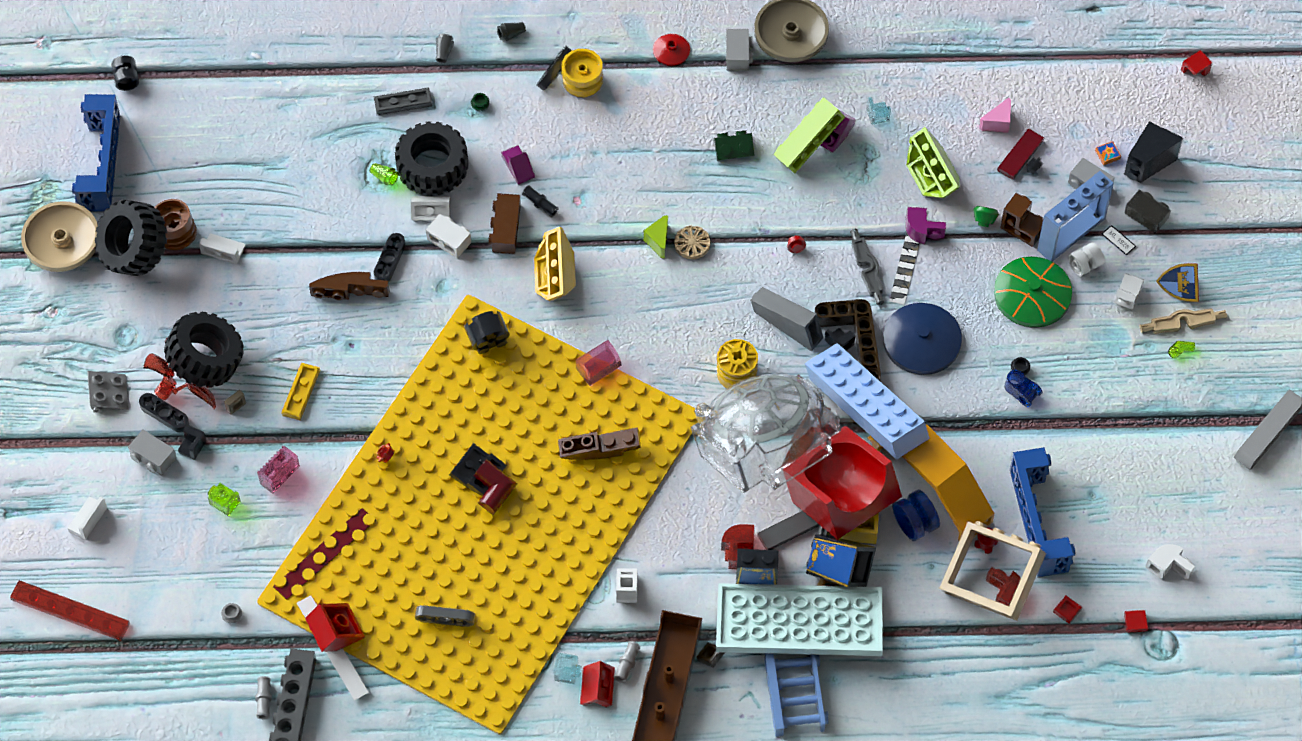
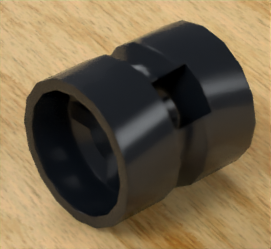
[111,55,139,91]

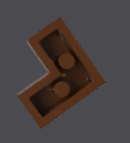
[1000,192,1044,247]

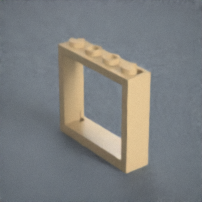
[939,521,1046,621]

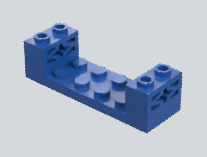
[72,94,121,212]
[1009,447,1075,578]

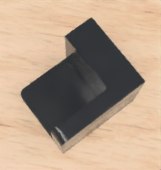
[824,328,855,351]
[178,425,207,460]

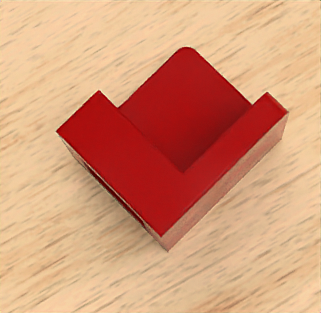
[1181,50,1212,76]

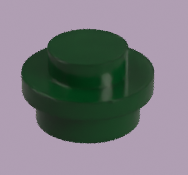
[471,93,490,111]

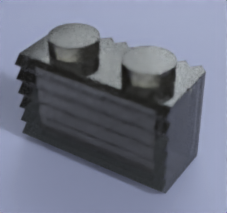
[1124,189,1171,233]

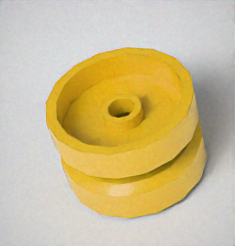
[562,49,603,97]

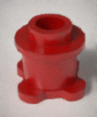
[974,527,998,554]

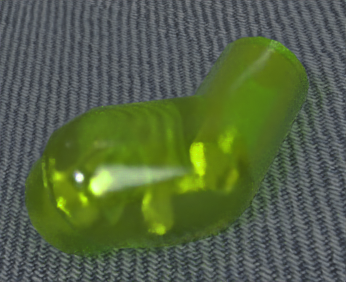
[1168,341,1195,358]

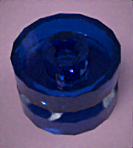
[892,489,940,542]

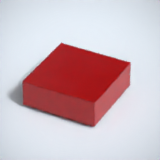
[1053,595,1082,624]
[1124,610,1148,633]

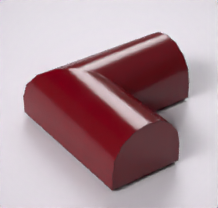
[473,459,517,515]

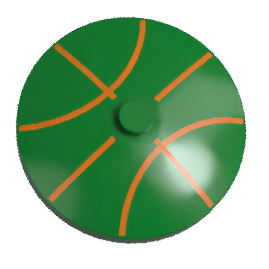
[994,256,1072,328]

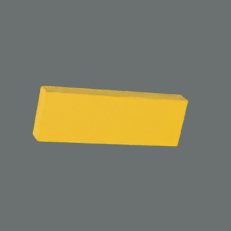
[281,362,320,421]

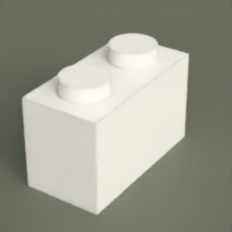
[426,214,471,259]

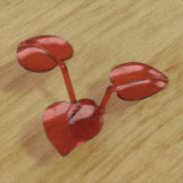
[143,337,216,409]

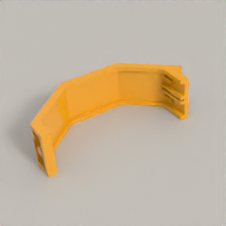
[867,424,995,541]

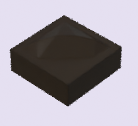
[696,642,725,668]

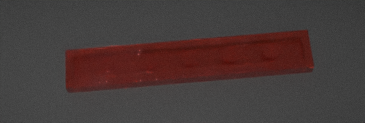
[10,580,130,641]

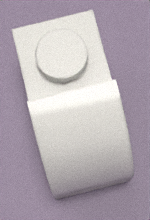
[1114,273,1144,310]
[1145,544,1195,580]
[616,569,637,603]

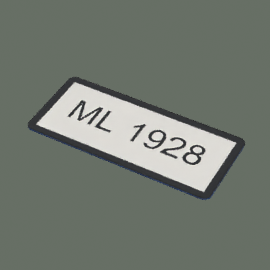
[1102,225,1136,255]

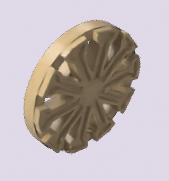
[674,225,710,259]

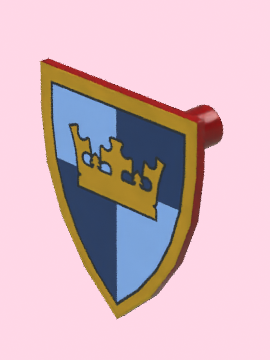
[1156,263,1199,302]

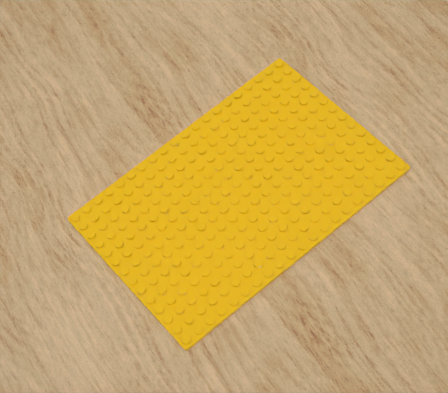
[257,295,703,734]

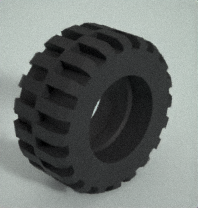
[395,121,469,196]
[95,200,167,276]
[164,311,244,388]

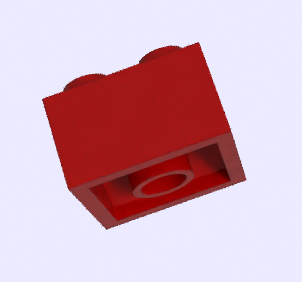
[305,603,365,652]

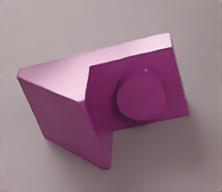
[501,145,535,185]

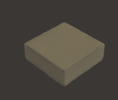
[224,389,246,415]

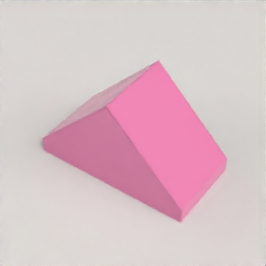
[979,98,1011,133]

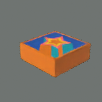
[1095,141,1121,166]

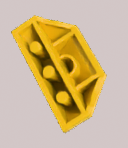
[534,227,576,301]

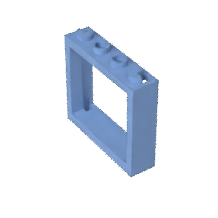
[1037,171,1114,262]

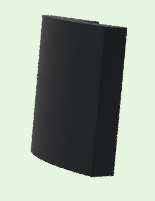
[449,443,507,496]

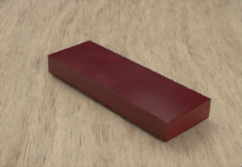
[997,128,1044,180]

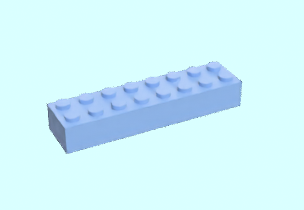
[805,343,930,460]

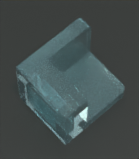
[867,97,891,125]

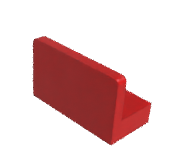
[580,661,615,707]

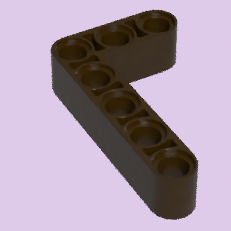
[814,299,881,381]

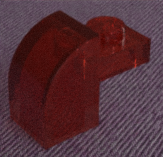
[721,524,754,569]
[986,567,1021,606]

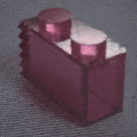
[257,446,300,494]

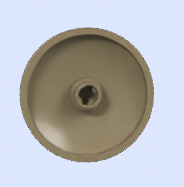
[754,0,829,62]

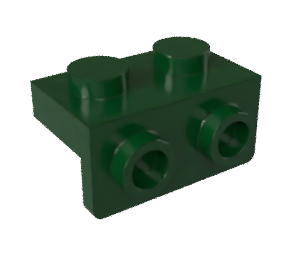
[713,130,755,161]

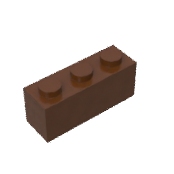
[488,193,521,254]

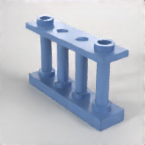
[764,653,829,737]

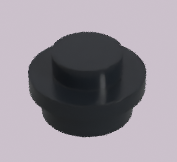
[1026,157,1044,174]
[1011,357,1030,376]

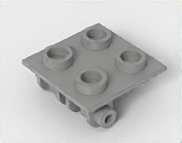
[87,371,129,413]

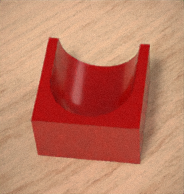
[781,426,902,540]

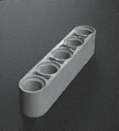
[1234,389,1302,470]

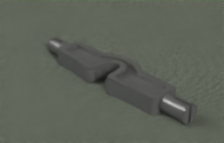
[850,228,884,305]

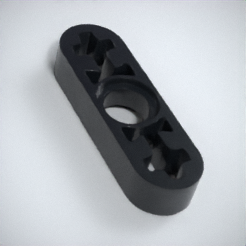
[536,45,573,91]
[374,233,405,282]
[139,393,189,432]

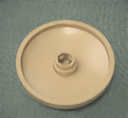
[21,201,98,272]

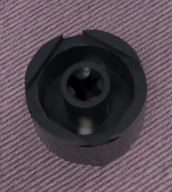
[464,311,510,354]

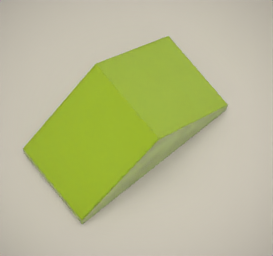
[643,215,668,258]

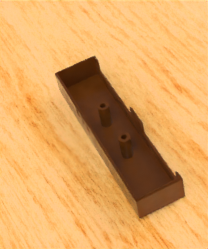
[632,610,702,741]

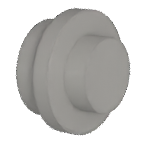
[221,603,242,623]

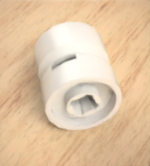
[1068,242,1105,277]

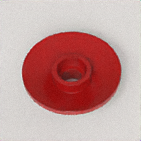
[653,34,690,66]

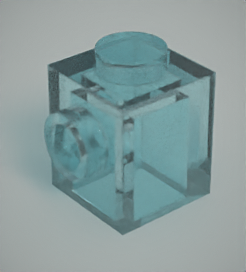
[554,653,582,684]

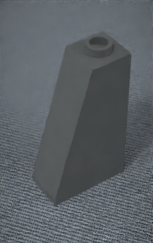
[750,287,824,351]

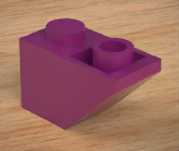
[820,111,856,153]

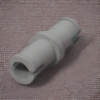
[614,641,641,683]
[255,676,272,720]

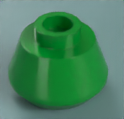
[973,206,999,227]

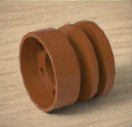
[155,199,197,250]

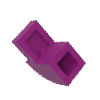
[906,207,946,244]

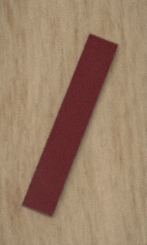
[273,508,376,600]

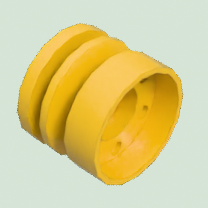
[717,339,758,391]

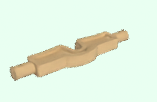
[1139,308,1227,334]

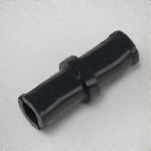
[522,185,559,217]

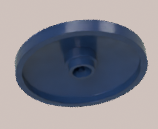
[883,303,962,375]

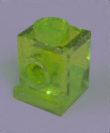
[208,483,241,516]

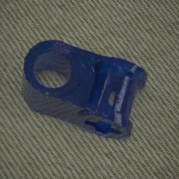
[1004,370,1043,407]

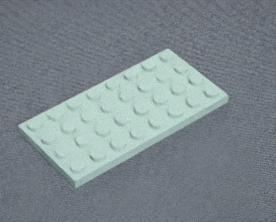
[716,583,883,656]

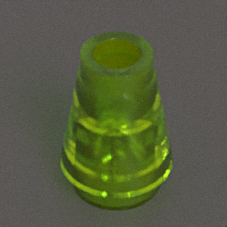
[369,163,399,185]

